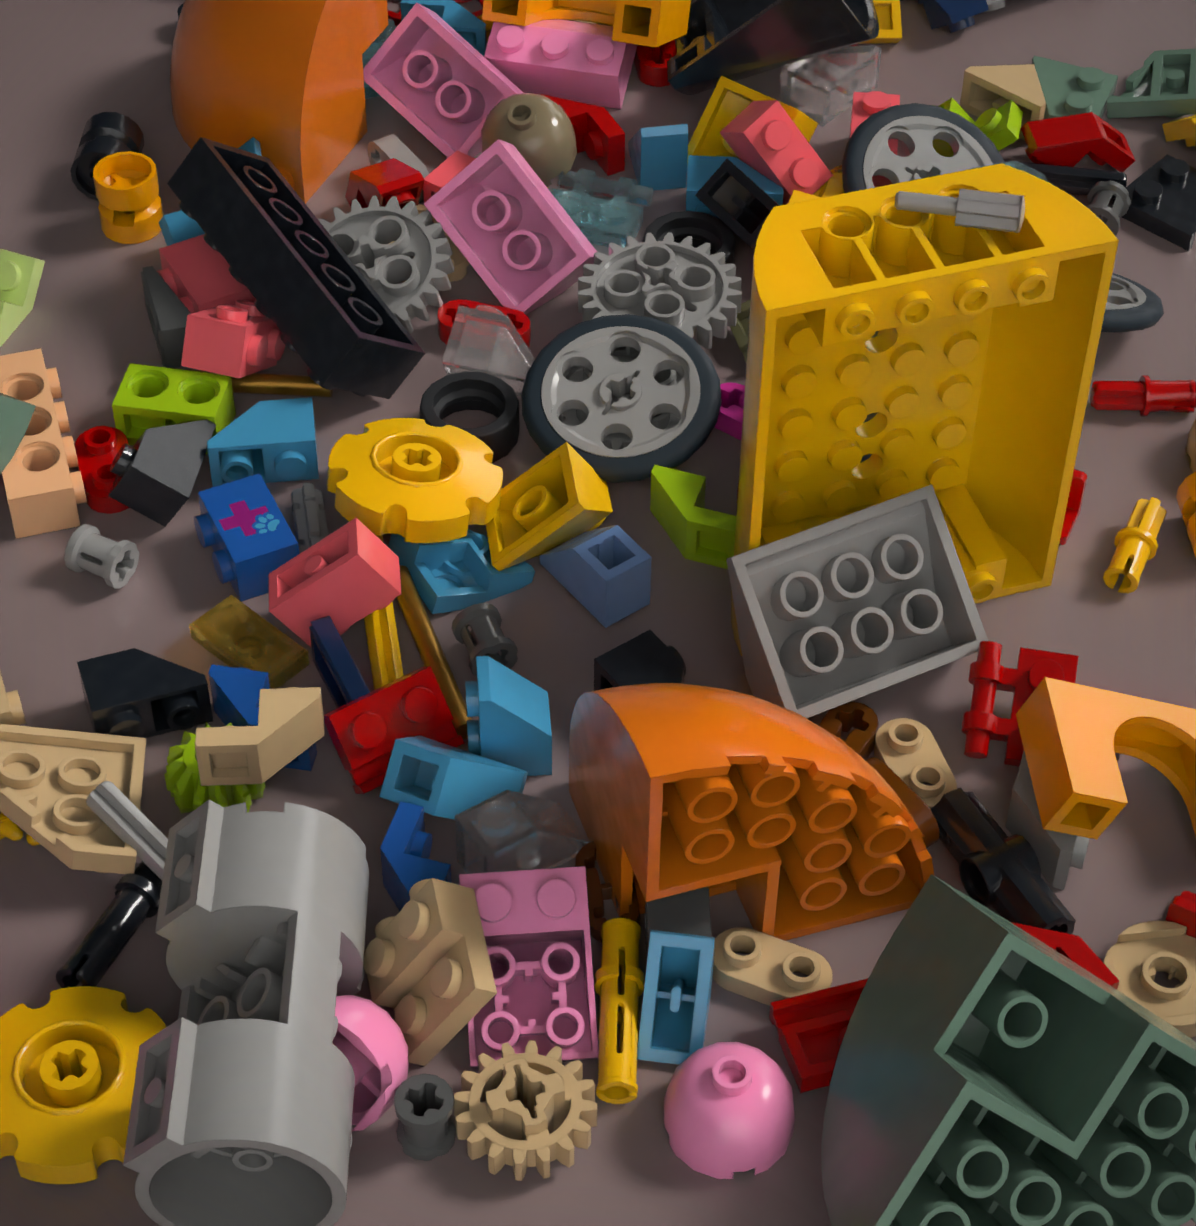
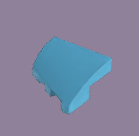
[388,529,535,614]

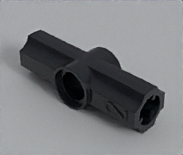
[931,787,1076,934]

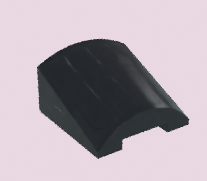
[667,0,879,95]

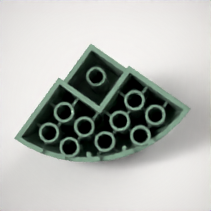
[821,874,1196,1226]

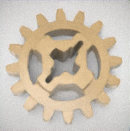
[454,1040,598,1181]

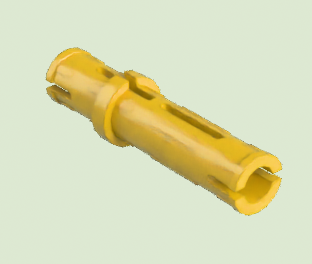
[594,918,645,1104]

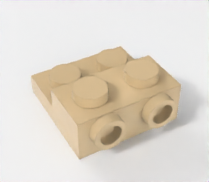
[363,878,497,1066]

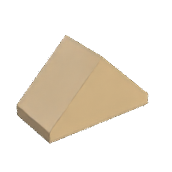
[960,64,1046,140]

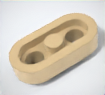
[874,718,957,809]
[712,927,833,1006]

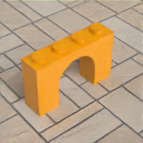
[482,0,691,48]
[1016,677,1196,840]

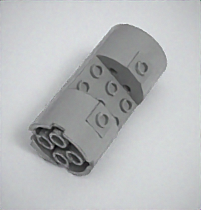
[123,800,369,1226]

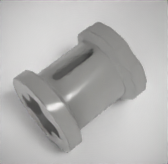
[64,524,139,589]

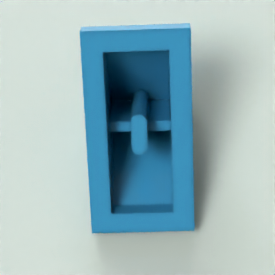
[628,124,688,192]
[637,930,715,1065]

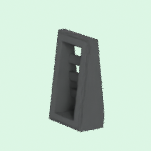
[141,266,191,368]

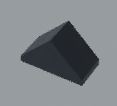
[695,158,780,251]

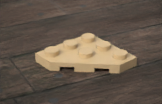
[0,724,146,874]

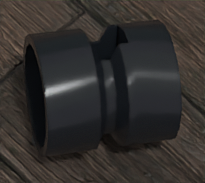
[70,112,144,200]

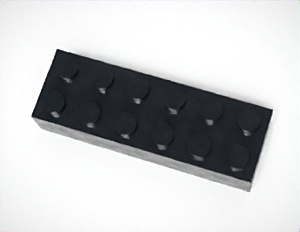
[167,137,425,399]

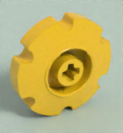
[326,418,503,543]
[0,986,167,1184]

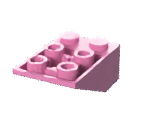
[459,866,599,1067]

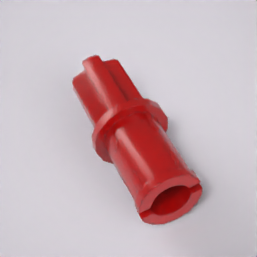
[1090,375,1196,416]

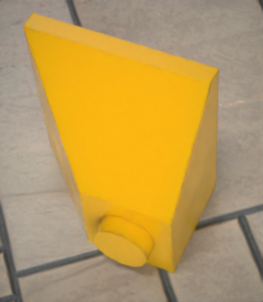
[687,76,818,165]
[486,442,613,571]

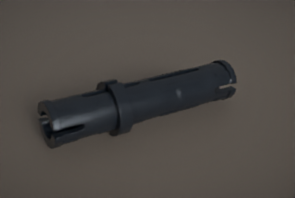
[55,861,162,988]

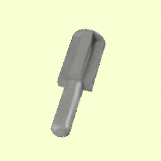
[894,188,1025,233]

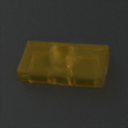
[189,595,310,689]

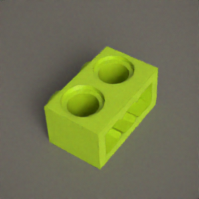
[112,363,236,454]

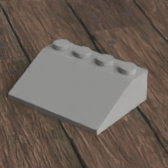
[727,484,988,719]

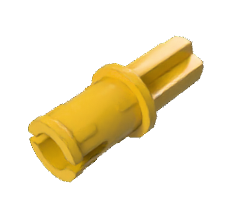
[1103,497,1167,593]

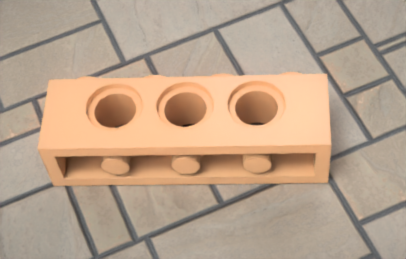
[0,348,87,539]

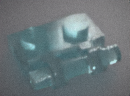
[551,168,653,248]

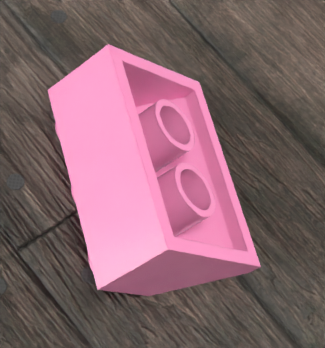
[363,2,523,158]
[484,19,637,109]
[424,139,597,315]

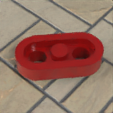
[74,426,129,514]

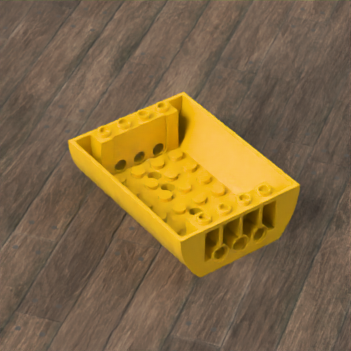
[731,163,1119,656]

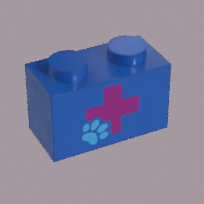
[194,473,300,602]

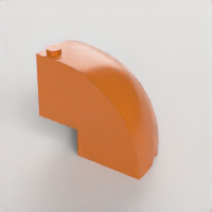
[170,0,388,204]
[569,683,935,941]

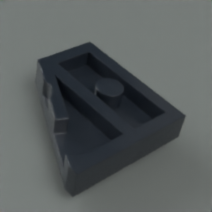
[1113,154,1196,251]

